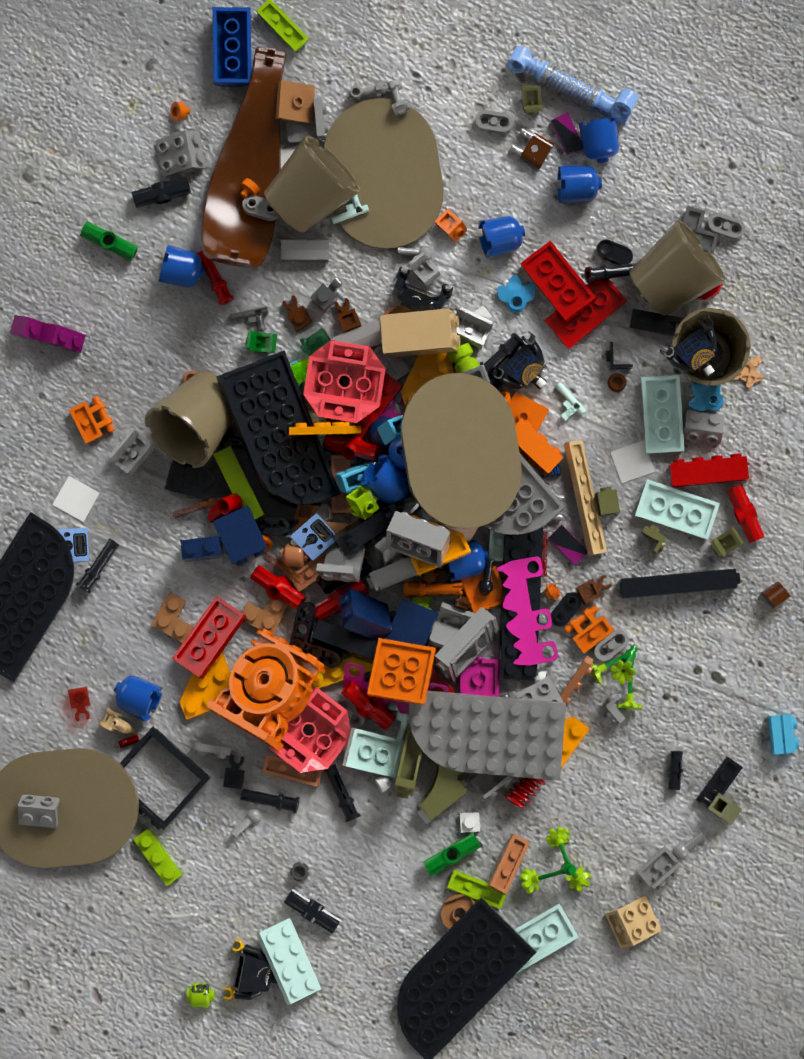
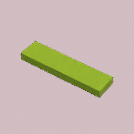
[213,446,264,519]

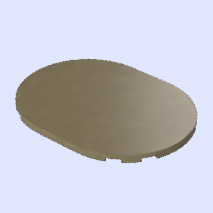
[324,98,444,249]
[401,373,521,529]
[0,748,139,868]

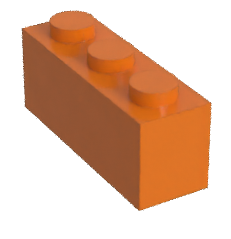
[515,418,564,477]

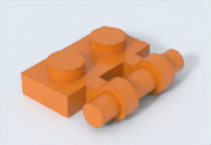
[69,396,115,444]
[564,605,615,654]

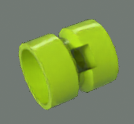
[447,343,480,373]

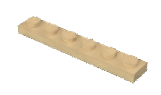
[564,440,607,556]

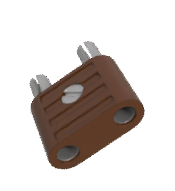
[510,128,554,169]

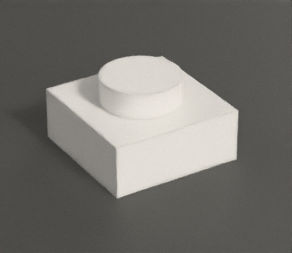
[460,812,480,833]

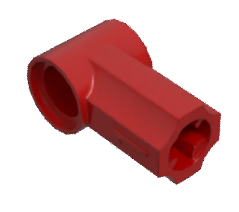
[207,493,242,523]

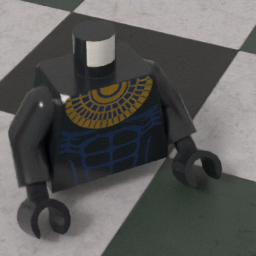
[393,267,453,312]
[660,316,717,377]
[490,331,547,390]

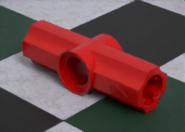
[323,434,382,462]
[727,484,765,543]
[250,565,307,610]
[315,578,369,621]
[341,681,396,730]

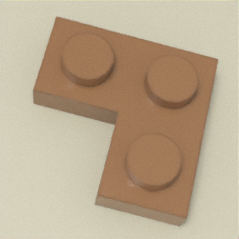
[151,592,194,643]
[242,598,288,636]

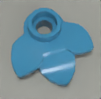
[497,275,535,313]
[688,382,724,412]

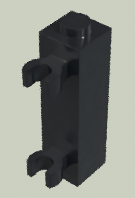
[331,502,403,556]

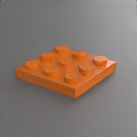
[367,638,436,706]

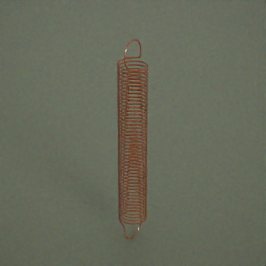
[168,498,219,519]
[264,554,305,585]

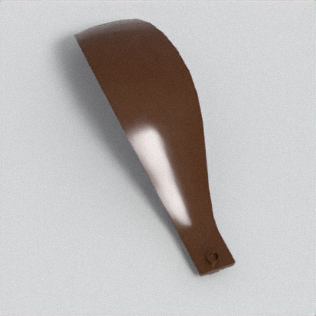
[201,47,286,268]

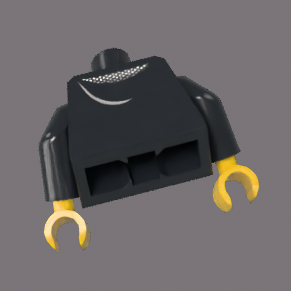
[223,940,278,1000]

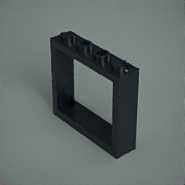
[120,726,211,830]

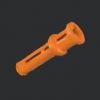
[403,581,463,598]

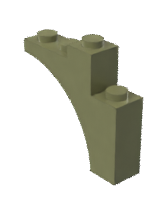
[394,723,422,799]
[418,764,468,820]

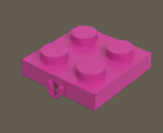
[460,657,499,697]

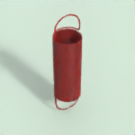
[114,735,144,748]

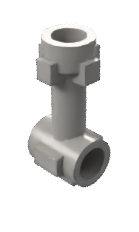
[387,80,410,115]
[349,81,385,101]

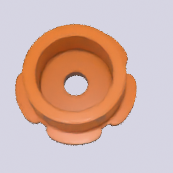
[544,583,561,601]

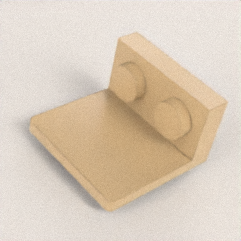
[605,896,661,949]

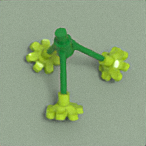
[590,645,642,711]
[520,827,591,894]

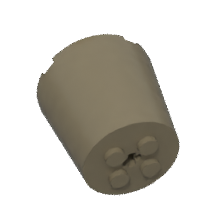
[264,136,360,233]
[630,220,726,316]
[672,308,751,386]
[145,371,233,468]

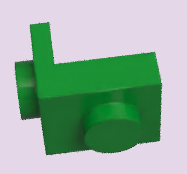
[246,331,277,354]

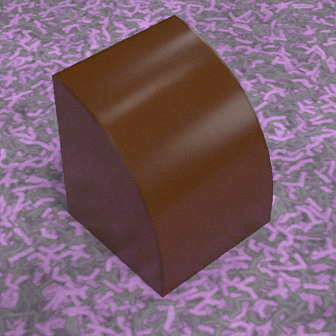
[761,581,791,608]

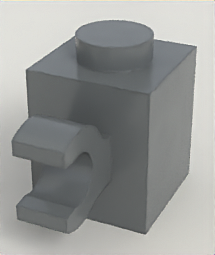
[310,278,342,313]

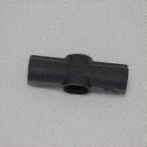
[132,177,191,208]
[284,889,341,934]

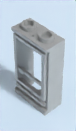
[367,557,431,593]
[435,607,500,683]

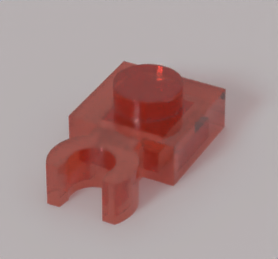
[68,686,91,722]

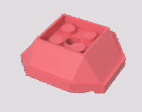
[303,340,386,423]
[269,687,350,773]

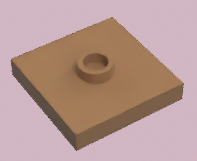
[276,80,315,125]

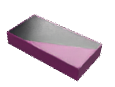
[551,113,583,156]
[548,525,588,565]

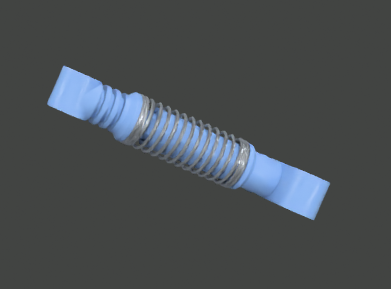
[507,46,638,125]

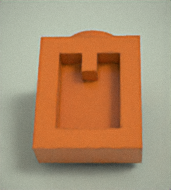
[434,208,467,242]

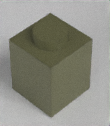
[596,487,620,516]
[708,793,742,825]

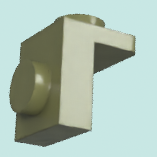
[521,84,543,115]
[641,525,667,554]
[710,527,744,558]

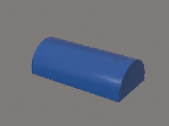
[212,7,252,87]

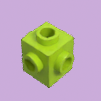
[346,486,380,520]

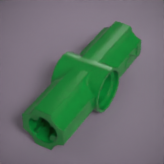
[80,221,139,261]
[423,832,481,876]

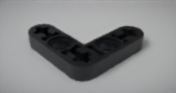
[289,601,343,668]

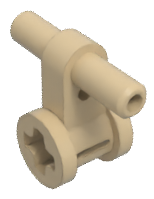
[99,707,137,735]

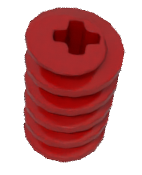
[504,777,546,809]

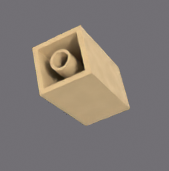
[380,308,461,358]

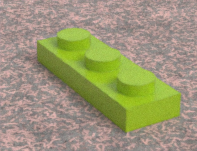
[256,0,309,53]
[133,828,183,886]
[447,869,508,909]

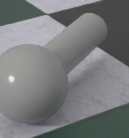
[396,246,433,260]
[230,808,262,838]
[673,832,706,859]

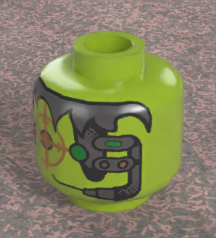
[187,982,215,1008]

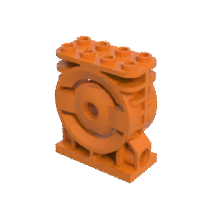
[206,628,326,752]

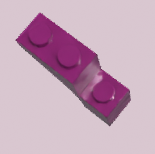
[10,315,86,353]

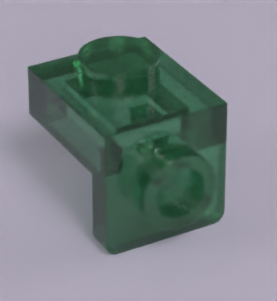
[300,328,331,356]

